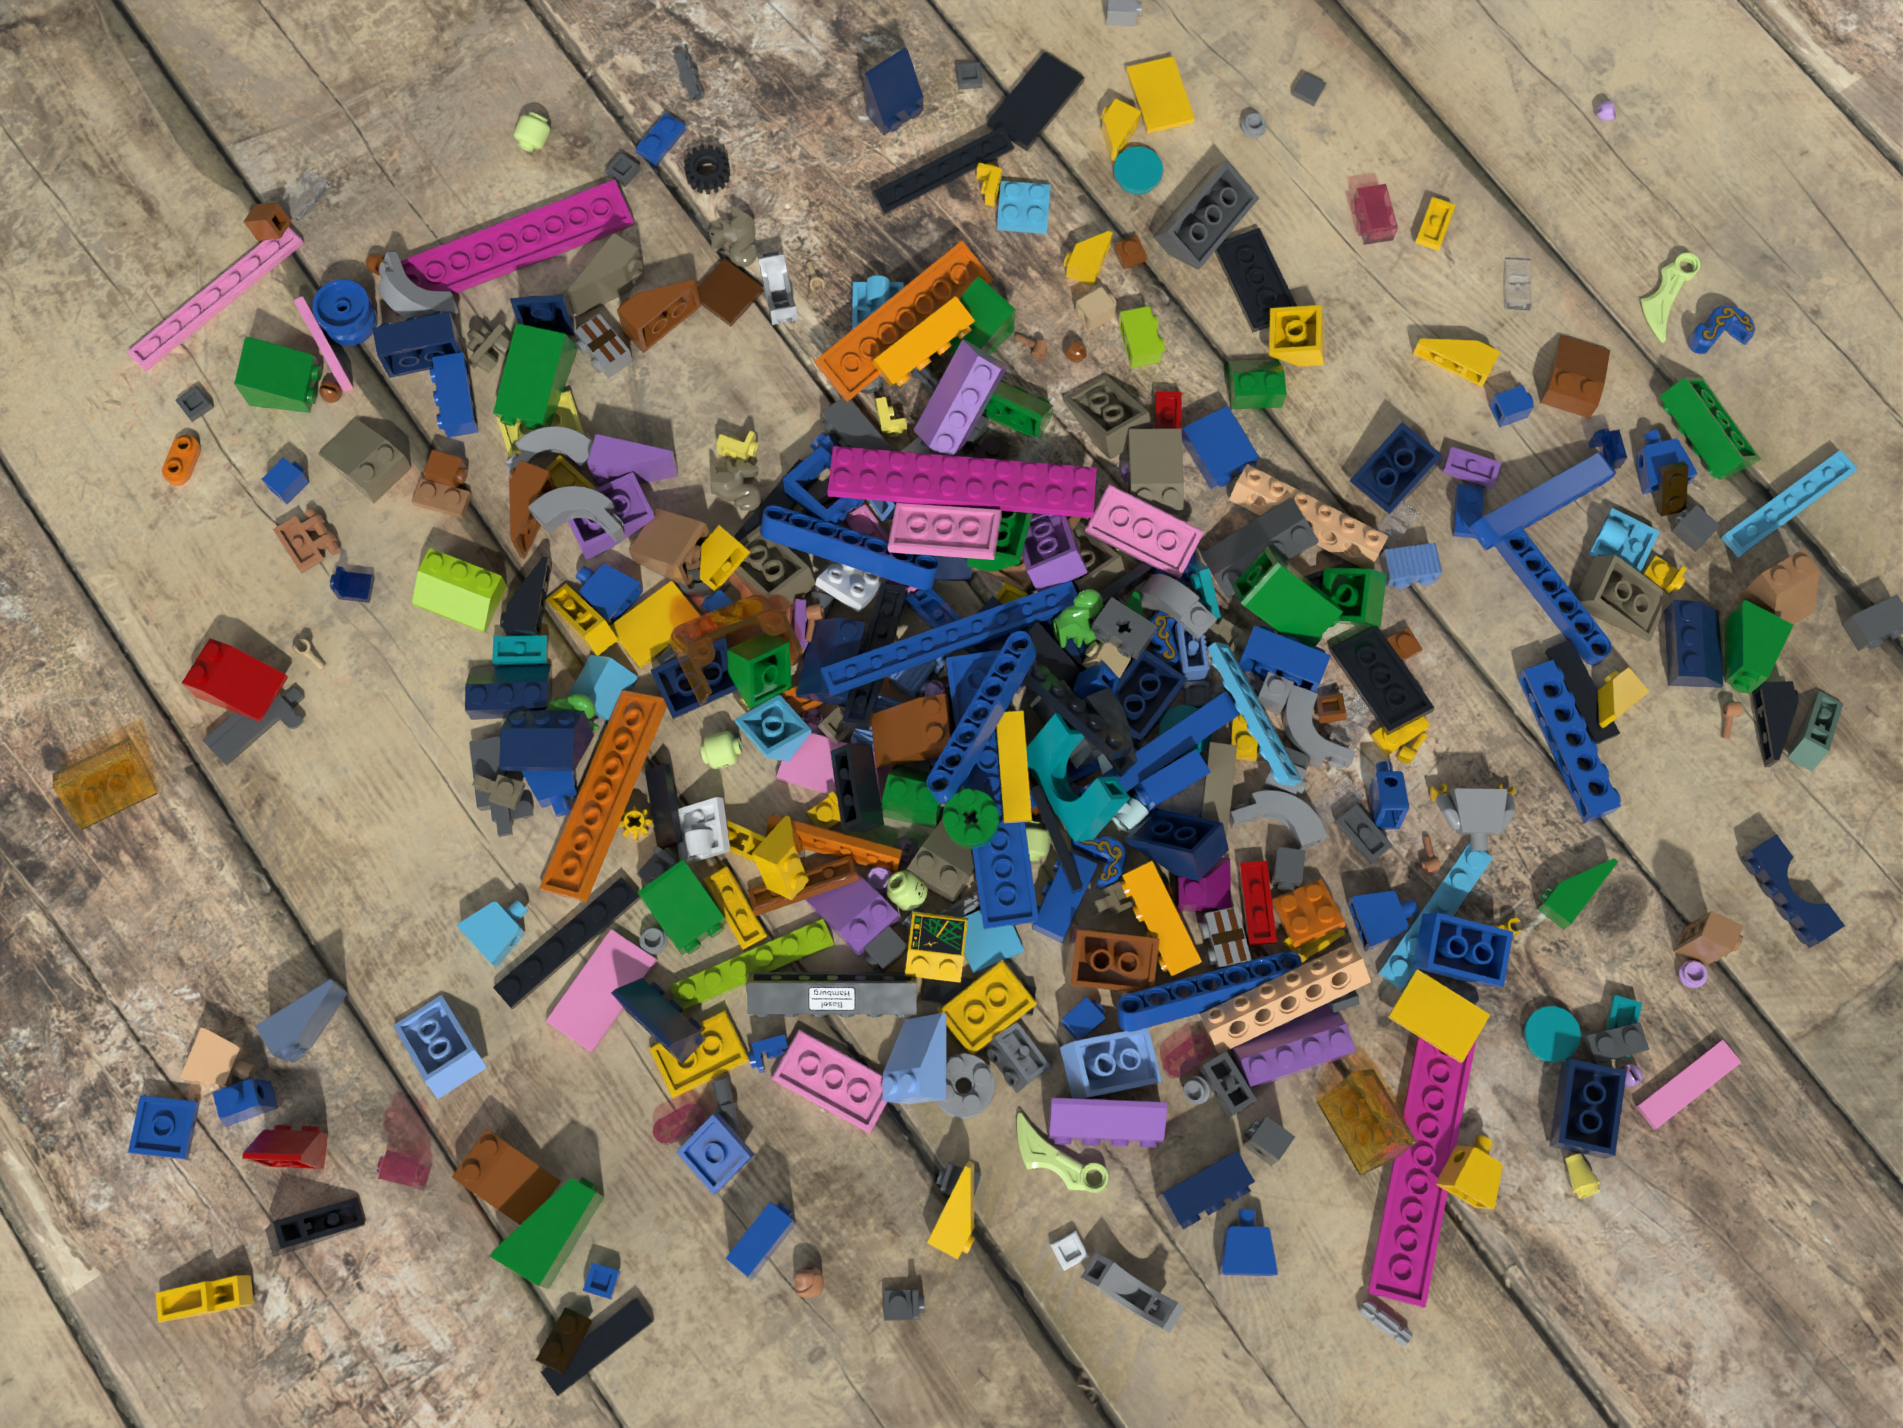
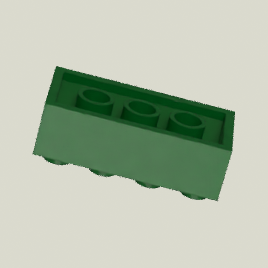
[1659,377,1761,480]
[984,379,1053,442]
[967,511,1033,572]

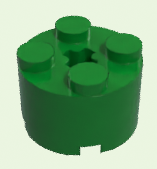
[942,789,1000,849]

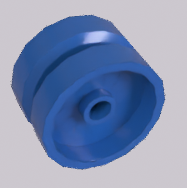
[313,279,377,346]

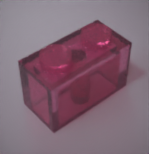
[1350,184,1398,245]
[377,1150,432,1191]

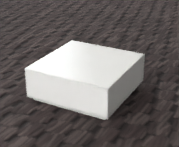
[1050,1231,1089,1271]

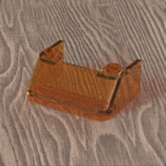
[670,595,804,705]

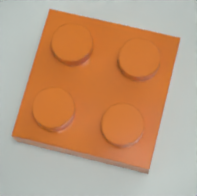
[1272,879,1346,948]

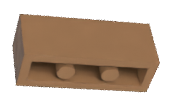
[1674,911,1743,966]

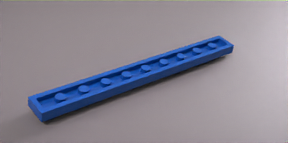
[821,581,1078,696]

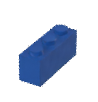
[429,352,479,438]
[1032,851,1097,943]

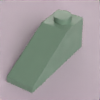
[1787,691,1843,771]

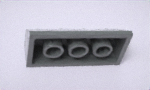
[1153,161,1259,270]
[1201,497,1319,599]

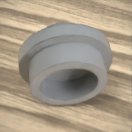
[1241,113,1267,138]
[639,927,668,955]
[1183,1075,1211,1104]

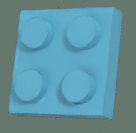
[997,181,1051,234]

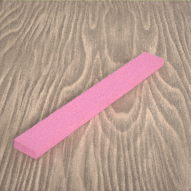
[127,227,304,372]

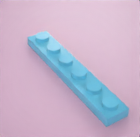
[1721,450,1858,558]
[1207,642,1302,786]
[1378,842,1493,990]

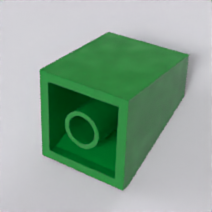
[947,276,1016,356]
[234,337,322,413]
[1724,599,1794,694]
[882,765,947,828]
[637,859,727,955]

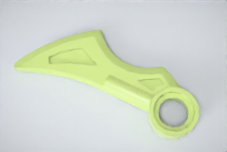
[1641,253,1701,343]
[1017,1113,1109,1193]

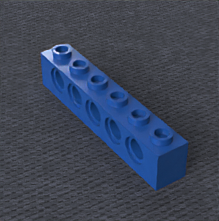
[1517,660,1621,823]

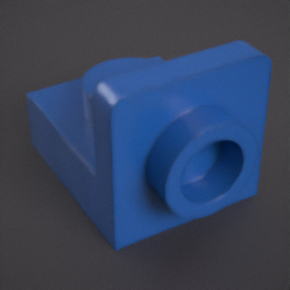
[748,1034,788,1074]

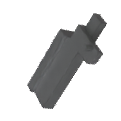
[202,687,305,766]
[469,736,534,837]

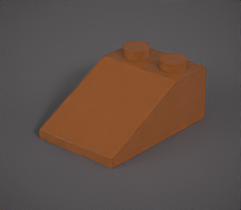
[617,279,701,353]
[1540,335,1610,419]
[509,460,557,559]
[871,694,954,768]
[1065,926,1160,992]
[452,1129,561,1225]

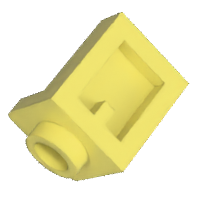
[876,397,907,438]
[716,430,759,461]

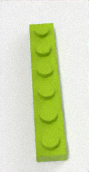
[670,919,834,1012]

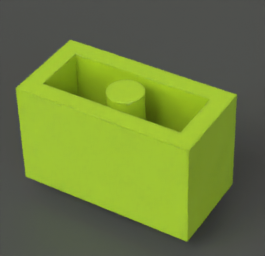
[1118,306,1165,369]

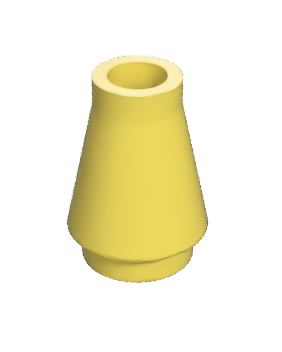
[1565,1153,1600,1199]

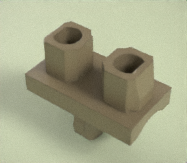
[467,324,511,373]

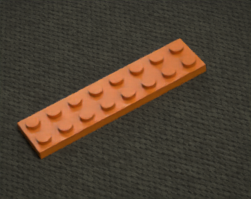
[814,240,994,402]
[539,690,667,903]

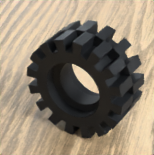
[684,144,730,194]

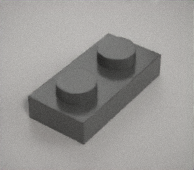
[1335,804,1393,864]
[1584,1022,1650,1064]

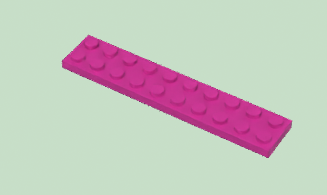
[378,180,634,316]
[828,446,1097,518]
[1367,1036,1477,1308]

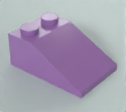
[587,434,678,486]
[568,472,655,560]
[1022,514,1088,592]
[805,874,900,958]

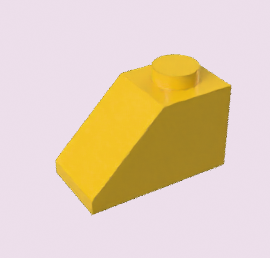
[1100,98,1141,162]
[1063,231,1113,287]
[700,525,750,592]
[1598,667,1649,728]

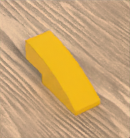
[155,1275,254,1323]

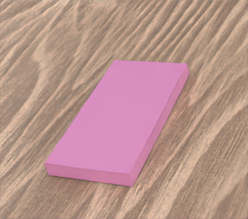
[1085,484,1204,580]
[888,503,1002,560]
[776,733,895,805]
[546,929,657,1053]
[771,1030,887,1134]

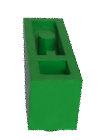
[1537,858,1619,930]

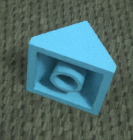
[567,655,638,722]
[735,694,811,761]

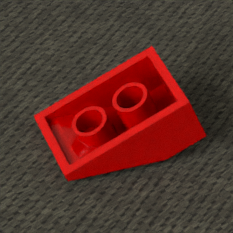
[181,638,288,722]
[242,1125,328,1169]

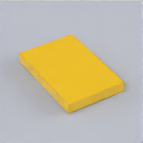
[1126,56,1195,134]
[609,581,703,670]
[936,960,1037,1055]
[1388,969,1490,1063]
[649,1010,749,1099]

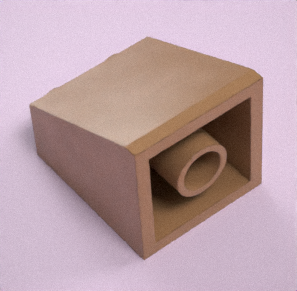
[629,508,710,587]
[1739,548,1821,624]

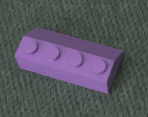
[914,339,1008,456]
[1231,1003,1356,1089]
[1048,1098,1167,1148]

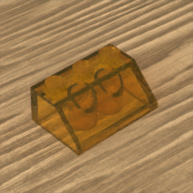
[52,737,158,830]
[1317,1069,1417,1175]

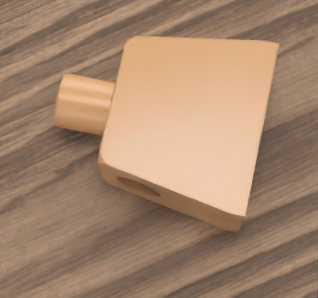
[180,1027,257,1088]

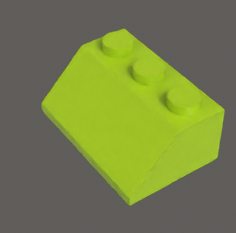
[412,548,507,633]

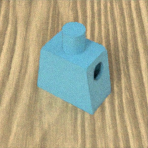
[457,900,529,968]

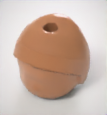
[794,1267,824,1298]

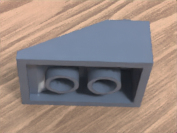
[255,979,348,1063]

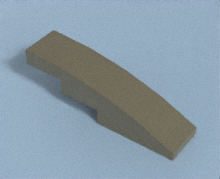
[1200,742,1237,858]

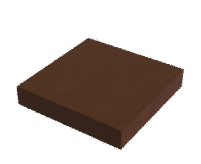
[697,259,764,327]

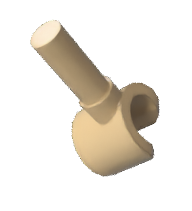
[806,262,825,294]
[292,639,325,670]

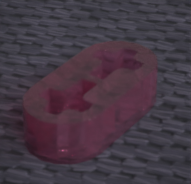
[1163,1034,1211,1079]
[653,1104,705,1145]

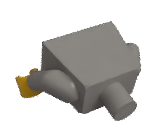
[1430,783,1516,851]

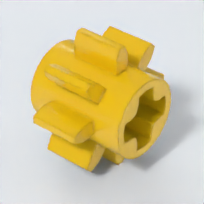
[618,806,653,842]

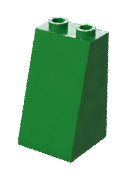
[493,323,578,431]
[1232,546,1343,647]
[489,1177,604,1289]

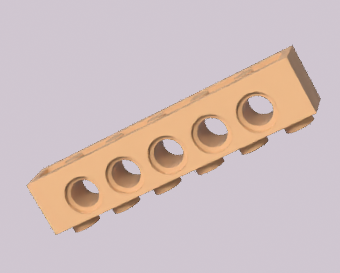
[1229,464,1388,569]
[1199,942,1371,1054]

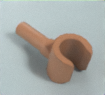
[1015,334,1048,360]
[805,604,825,642]
[1722,702,1742,739]
[1421,836,1441,876]

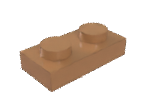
[411,478,472,519]

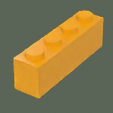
[872,296,975,387]
[1120,861,1202,976]

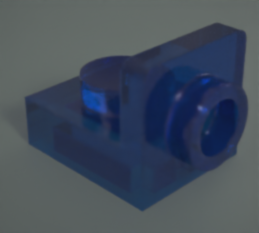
[1588,429,1628,469]
[330,566,375,603]

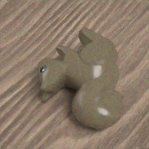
[709,206,758,267]
[710,458,762,511]

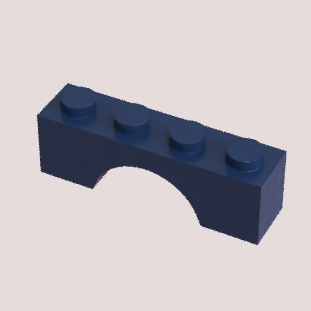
[1741,834,1845,948]

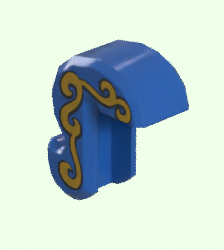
[1688,305,1755,354]
[1150,611,1180,669]
[1071,836,1127,889]

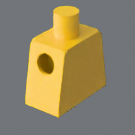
[1436,1135,1503,1209]

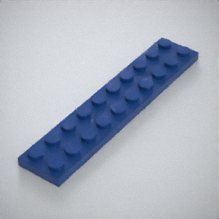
[946,650,1039,930]

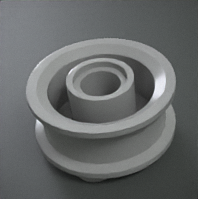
[936,1054,995,1119]

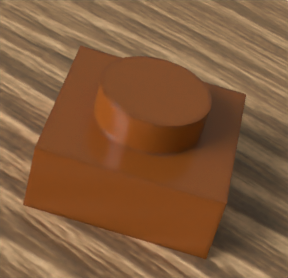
[1114,235,1147,269]
[1387,627,1423,662]
[1316,693,1347,724]

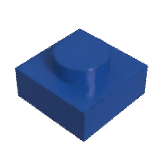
[583,1262,621,1300]

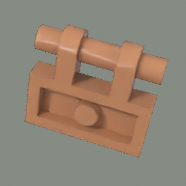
[273,508,340,574]

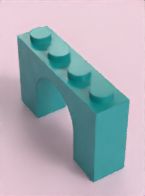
[1026,713,1130,842]

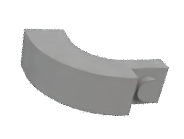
[757,249,798,325]
[378,252,458,320]
[506,427,593,475]
[528,486,625,543]
[1137,574,1217,640]
[1282,685,1356,768]
[1229,790,1327,850]
[1081,1253,1185,1334]

